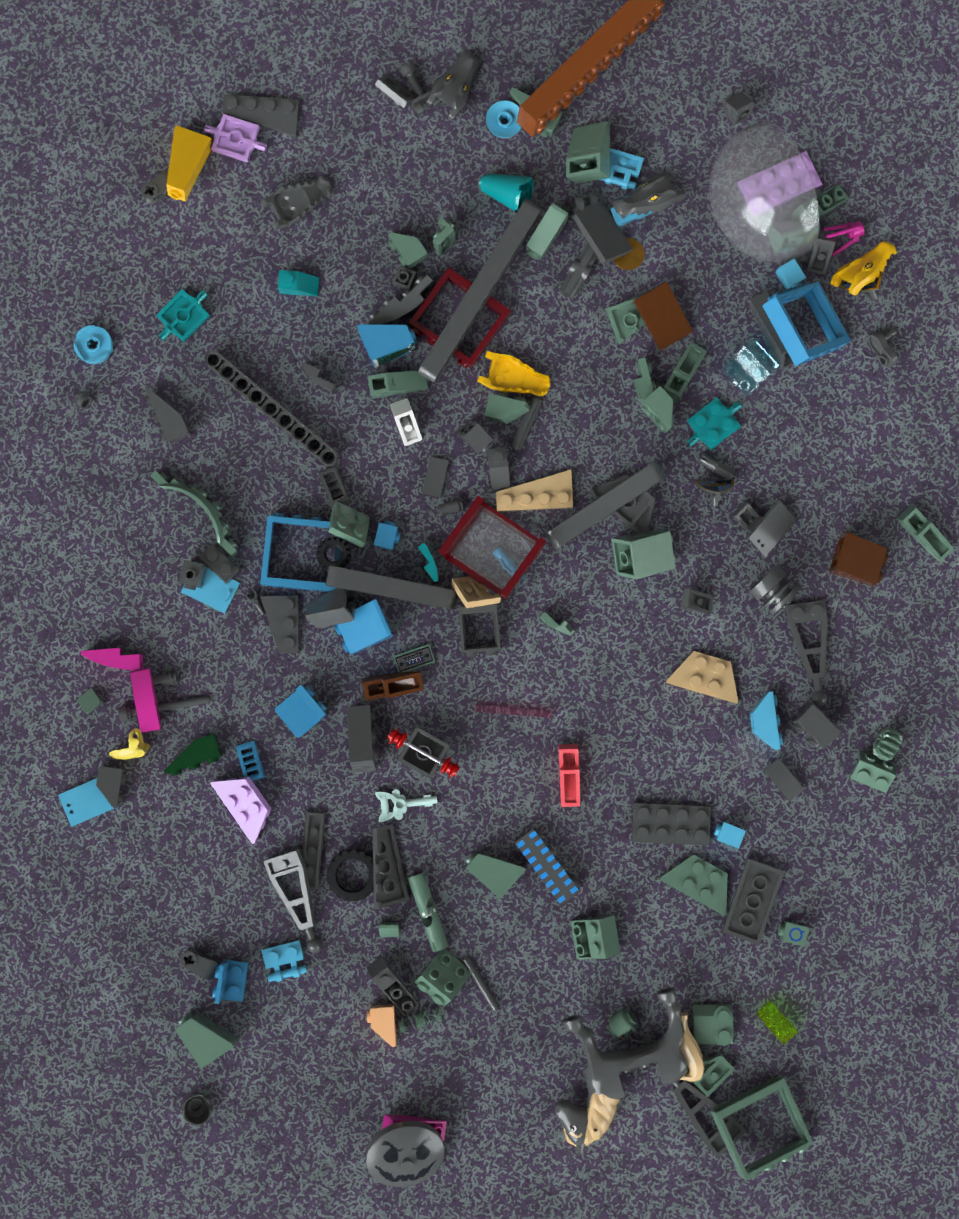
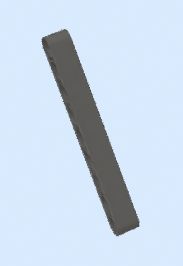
[204,350,339,468]

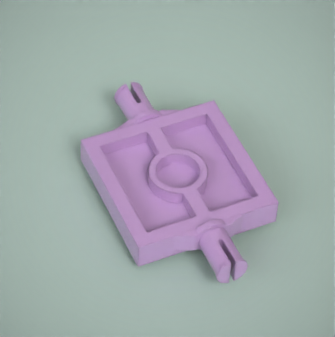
[204,114,267,163]

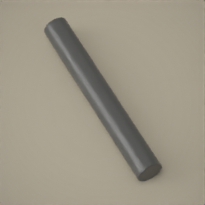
[463,957,500,1011]

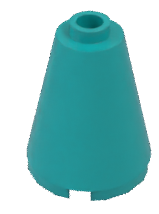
[479,173,534,213]

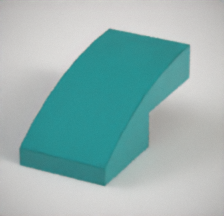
[418,543,439,584]

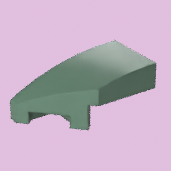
[539,612,575,636]

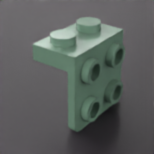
[415,949,471,1007]

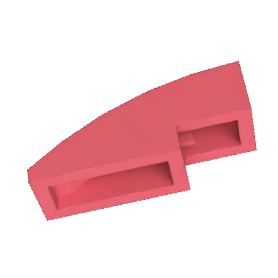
[558,744,580,807]

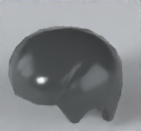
[182,1093,213,1126]

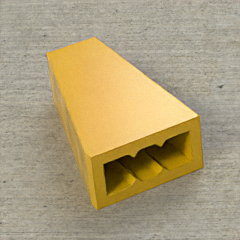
[166,125,212,202]

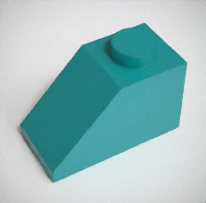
[278,270,319,297]

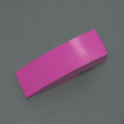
[81,648,144,670]
[130,668,161,733]

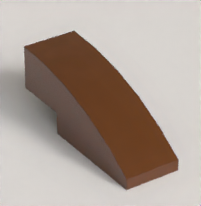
[360,671,424,701]

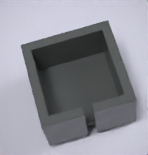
[791,704,841,749]

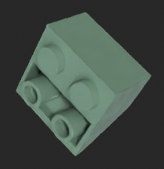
[571,915,621,959]

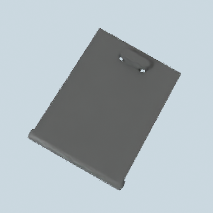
[747,499,796,557]

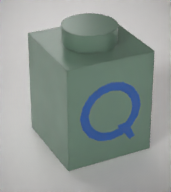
[778,920,809,947]

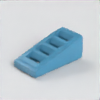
[236,741,265,781]

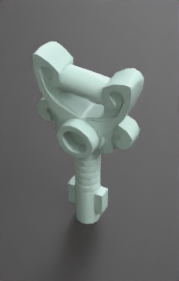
[375,789,437,822]

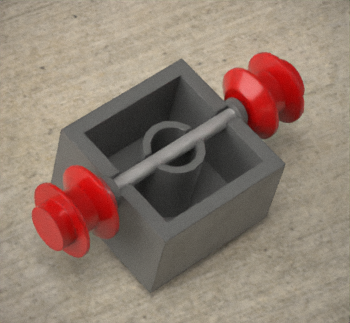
[387,726,460,779]

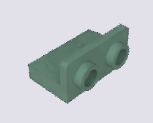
[433,217,456,257]

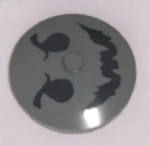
[365,1121,445,1187]

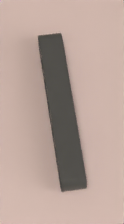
[545,461,666,550]
[326,566,456,610]

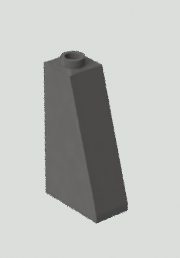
[750,291,794,371]

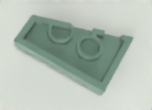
[606,297,645,345]

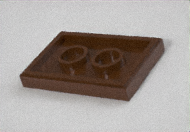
[633,281,693,351]

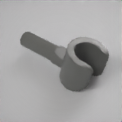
[245,589,266,615]

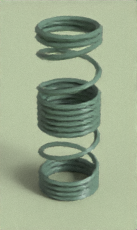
[398,1007,442,1033]

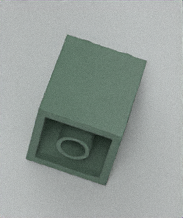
[611,529,676,579]
[175,1012,239,1069]

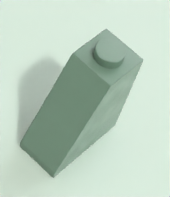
[526,203,568,260]
[465,852,526,899]

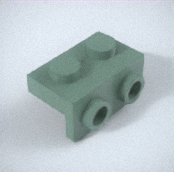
[850,751,896,793]

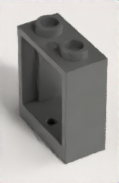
[458,604,501,657]

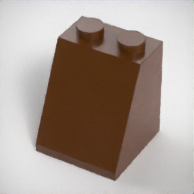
[829,532,888,586]

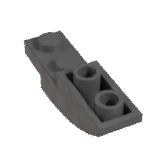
[368,275,434,325]

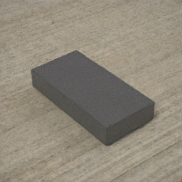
[422,456,449,498]

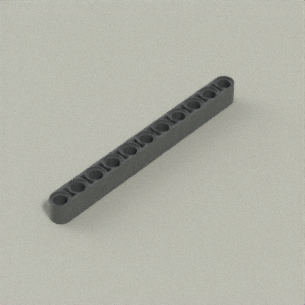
[418,199,543,383]

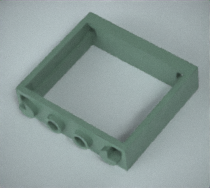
[710,1076,814,1180]

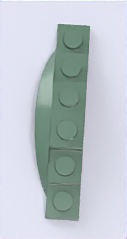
[150,470,239,557]

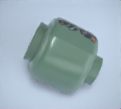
[608,1009,638,1039]

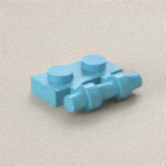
[599,148,644,190]
[261,940,307,982]

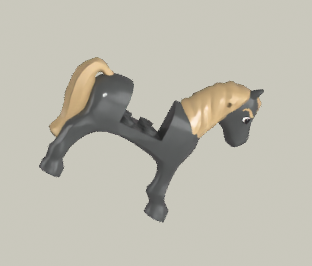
[554,987,704,1155]

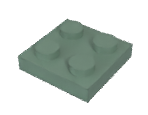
[328,501,370,548]

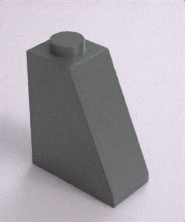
[305,588,355,628]

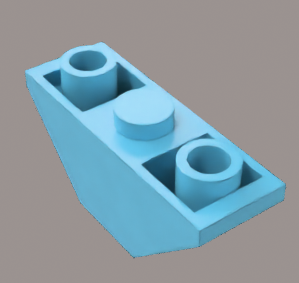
[750,691,783,750]

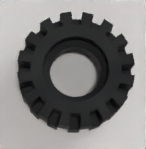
[316,536,352,570]

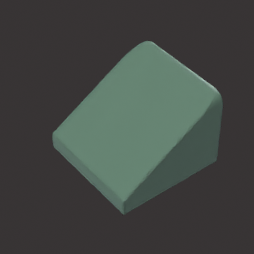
[77,687,104,714]
[379,922,399,937]

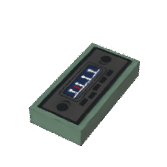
[393,644,435,672]

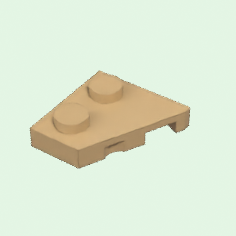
[451,576,501,608]

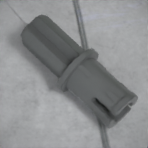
[697,452,735,481]

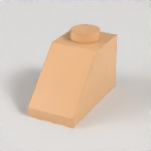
[367,1004,397,1047]

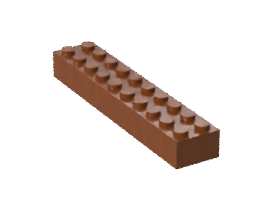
[516,0,665,137]

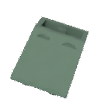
[566,121,610,184]

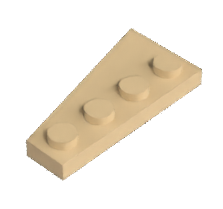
[496,470,573,512]

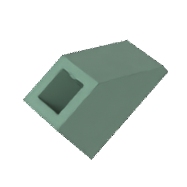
[387,232,428,269]
[641,386,673,432]
[484,393,531,424]

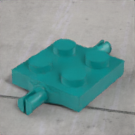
[156,289,210,343]
[686,397,742,451]

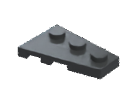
[260,596,299,653]

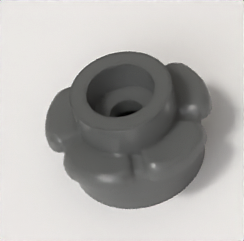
[74,391,93,409]

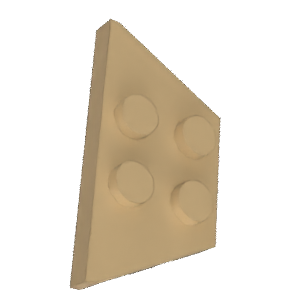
[666,651,738,704]

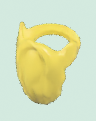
[109,728,150,760]

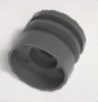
[749,564,801,615]

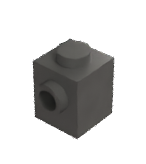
[179,560,207,590]

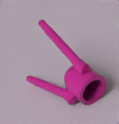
[823,221,865,258]

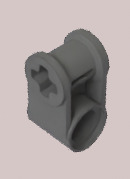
[141,171,168,204]
[180,949,220,980]

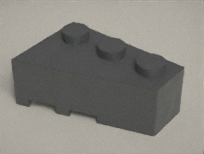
[347,705,378,773]

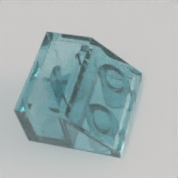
[721,339,779,397]

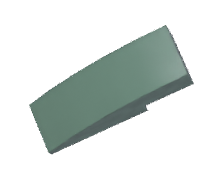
[663,342,707,404]
[896,506,954,562]

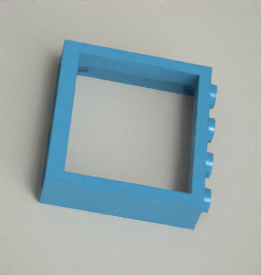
[762,282,851,367]
[260,513,342,592]

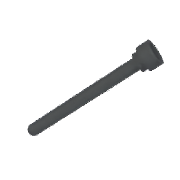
[118,696,211,722]

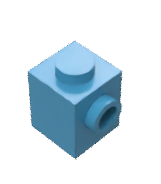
[374,521,401,551]

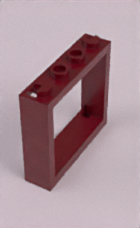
[409,267,511,369]

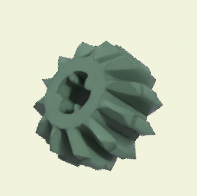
[872,727,903,761]

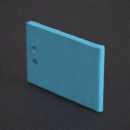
[181,561,240,614]
[58,778,114,827]

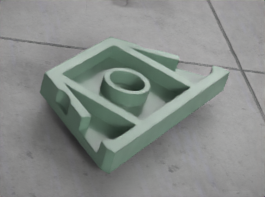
[659,854,728,916]

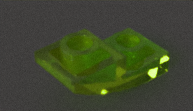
[756,1001,798,1045]

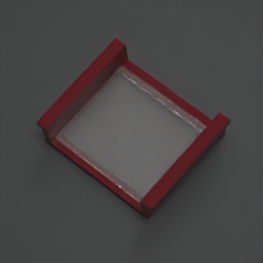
[438,496,547,600]

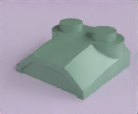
[692,1004,734,1046]

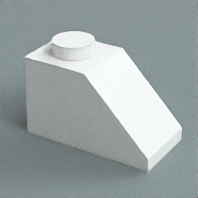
[390,398,423,446]

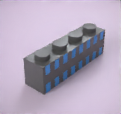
[514,828,580,905]

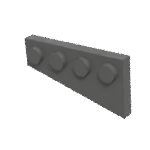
[222,94,299,138]

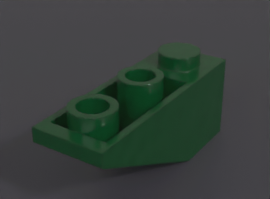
[164,734,223,777]

